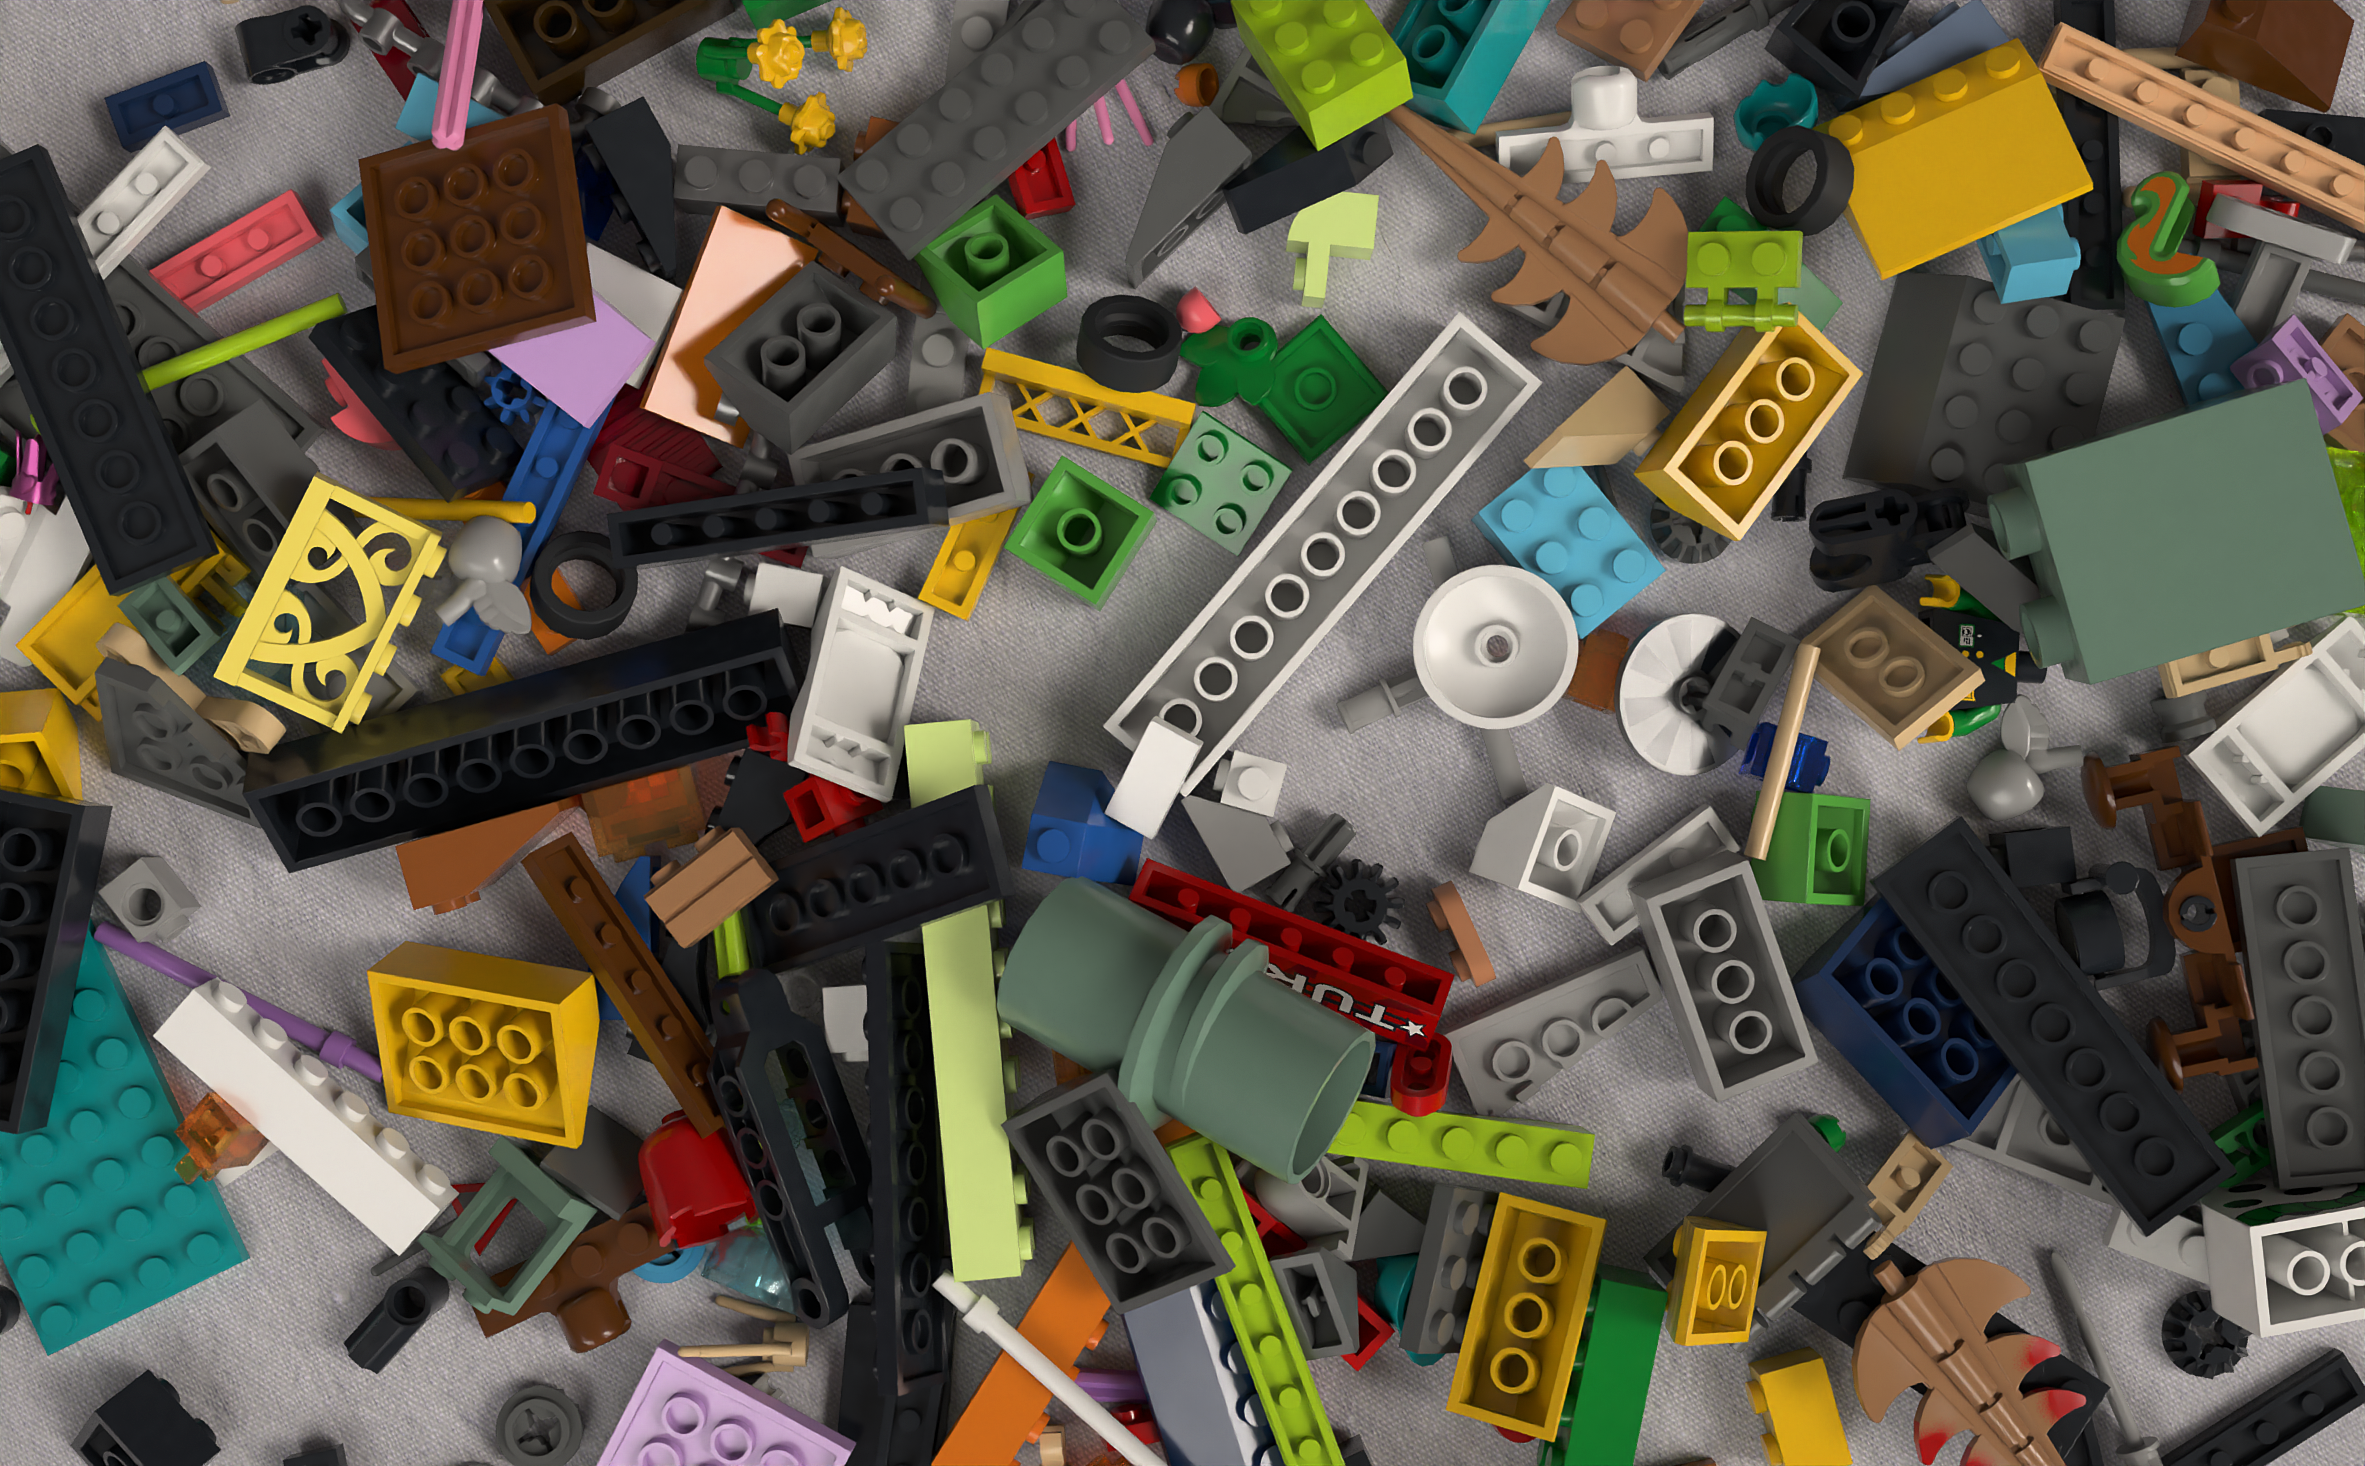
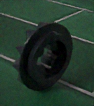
[2161,1290,2253,1380]

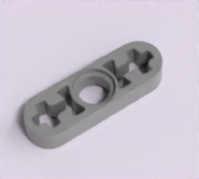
[2205,193,2357,265]

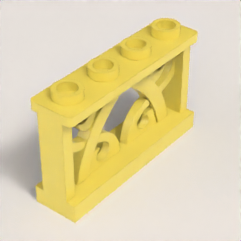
[213,472,447,734]

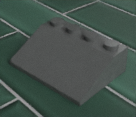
[1001,1068,1236,1315]

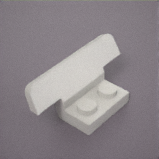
[0,486,93,667]

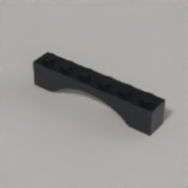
[626,748,809,1064]

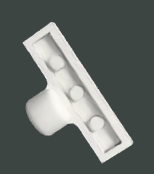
[1495,66,1714,184]

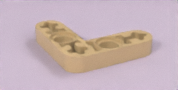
[96,622,286,754]

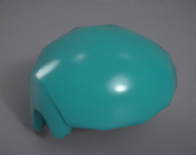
[1733,73,1818,152]

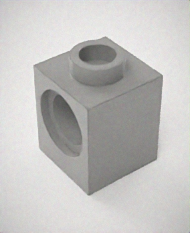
[98,857,202,943]

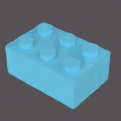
[1471,466,1666,641]

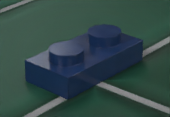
[104,61,230,153]

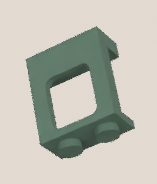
[417,1135,598,1316]

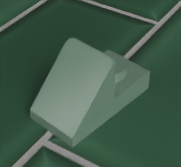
[118,575,224,676]

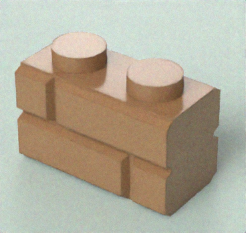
[643,826,779,948]

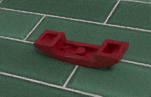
[593,442,809,569]

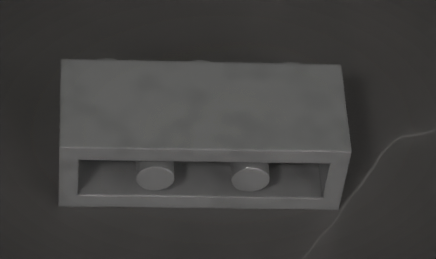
[673,144,846,227]

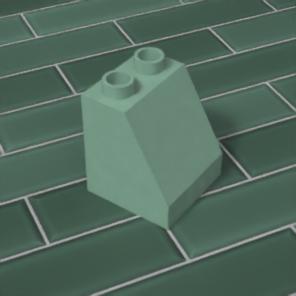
[1987,378,2365,685]

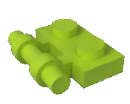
[1684,231,1803,332]

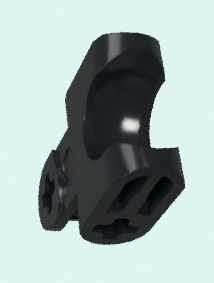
[1809,487,1971,593]

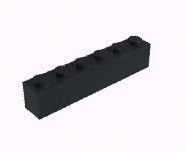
[607,467,950,570]

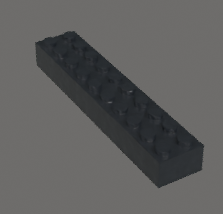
[242,608,805,873]

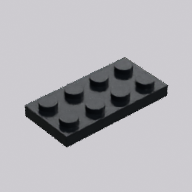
[308,305,524,503]

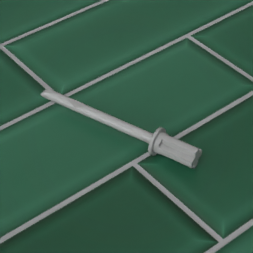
[2051,1249,2163,1466]

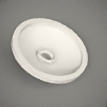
[1413,565,1579,729]

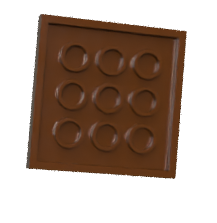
[358,103,597,374]

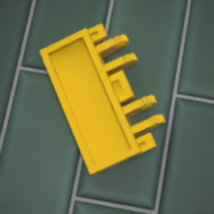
[15,530,251,722]

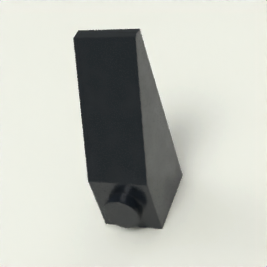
[1222,116,1394,235]

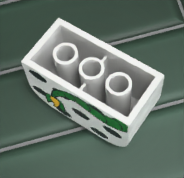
[2201,1177,2365,1338]

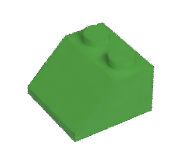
[914,194,1068,350]
[1004,455,1157,612]
[1750,791,1871,906]

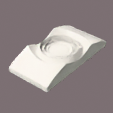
[788,566,935,803]
[2183,614,2365,838]

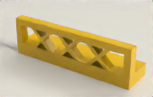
[978,347,1196,470]

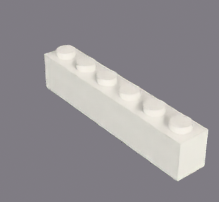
[153,977,460,1256]

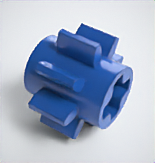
[484,362,547,427]

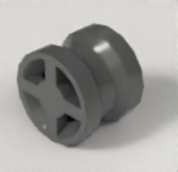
[2150,689,2217,743]

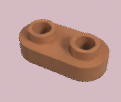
[1426,880,1496,988]

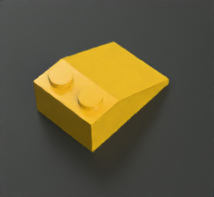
[1665,1216,1767,1346]

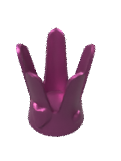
[9,429,59,515]

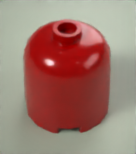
[638,1109,760,1249]

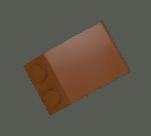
[395,795,580,915]

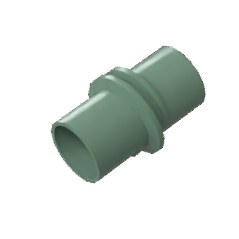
[996,876,1376,1184]

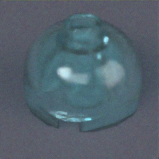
[699,1225,801,1317]

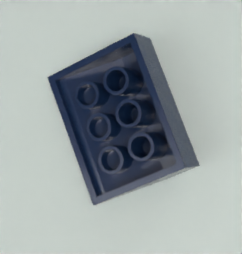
[1791,892,2017,1150]

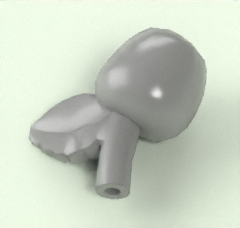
[434,515,532,635]
[1966,694,2083,822]

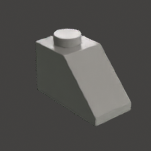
[1181,795,1294,893]

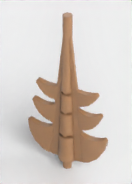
[1383,103,1688,366]

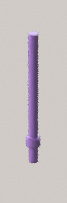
[94,921,384,1083]

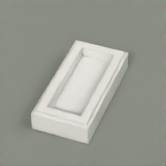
[1104,716,1204,840]

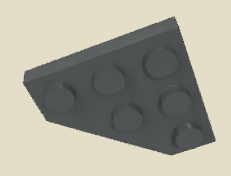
[94,657,262,829]

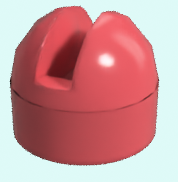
[1176,286,1222,334]

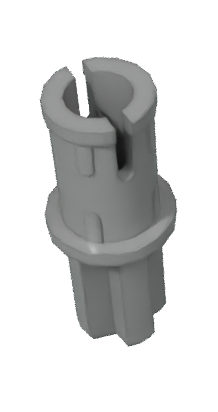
[1336,668,1430,734]

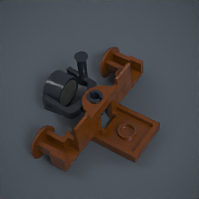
[2054,746,2309,1095]

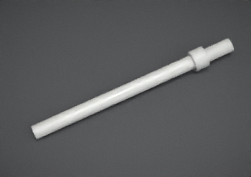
[932,1268,1168,1466]

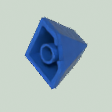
[1021,761,1144,886]

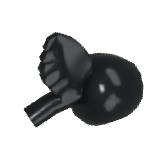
[1145,0,1238,65]

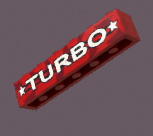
[1128,858,1455,1052]

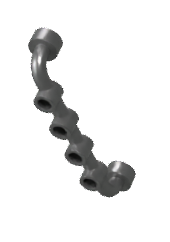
[336,0,622,144]
[632,391,781,648]

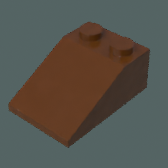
[2175,0,2355,113]

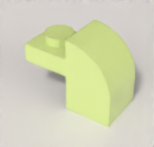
[1285,192,1379,308]

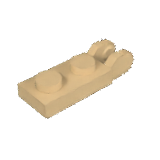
[2157,625,2313,698]
[1863,1129,1954,1260]

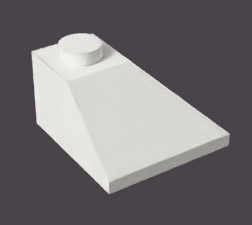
[1469,783,1616,913]

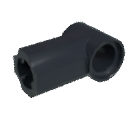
[343,1267,450,1374]

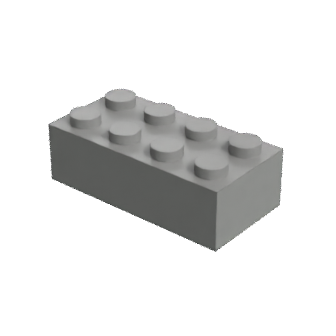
[787,392,1034,559]
[1628,850,1819,1103]

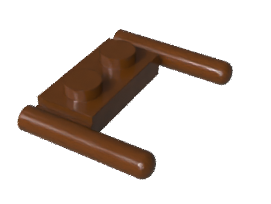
[766,198,937,319]

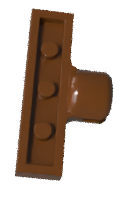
[464,1202,678,1354]

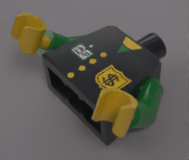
[1917,574,2047,744]

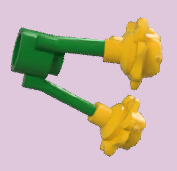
[696,7,868,155]

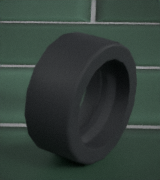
[1745,125,1854,237]
[1076,294,1183,393]
[529,530,638,640]

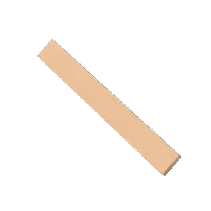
[2037,22,2365,233]

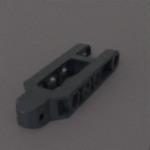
[706,968,875,1330]

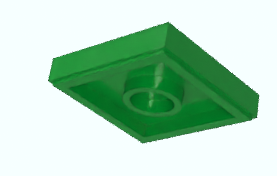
[1256,314,1389,466]

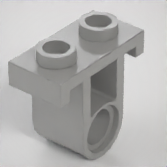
[1255,1156,1369,1262]

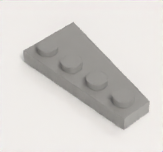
[1441,945,1663,1117]

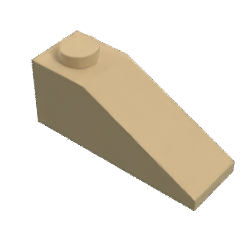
[1523,365,1671,469]

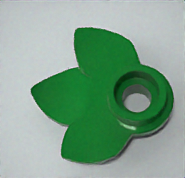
[1179,317,1278,407]

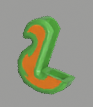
[2117,171,2221,308]

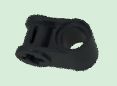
[235,5,350,85]

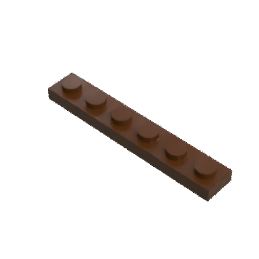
[520,831,743,1139]

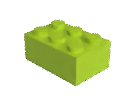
[1230,0,1413,151]

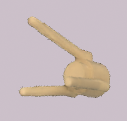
[678,1295,810,1378]

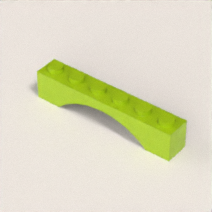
[1326,1097,1595,1189]

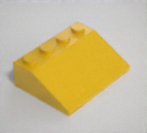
[1812,37,2093,280]
[367,941,600,1149]

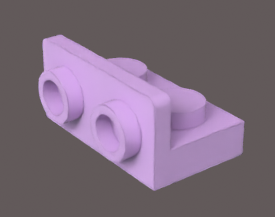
[2230,314,2363,435]

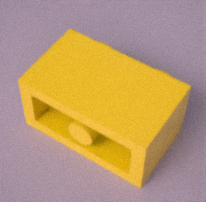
[1745,1346,1853,1466]

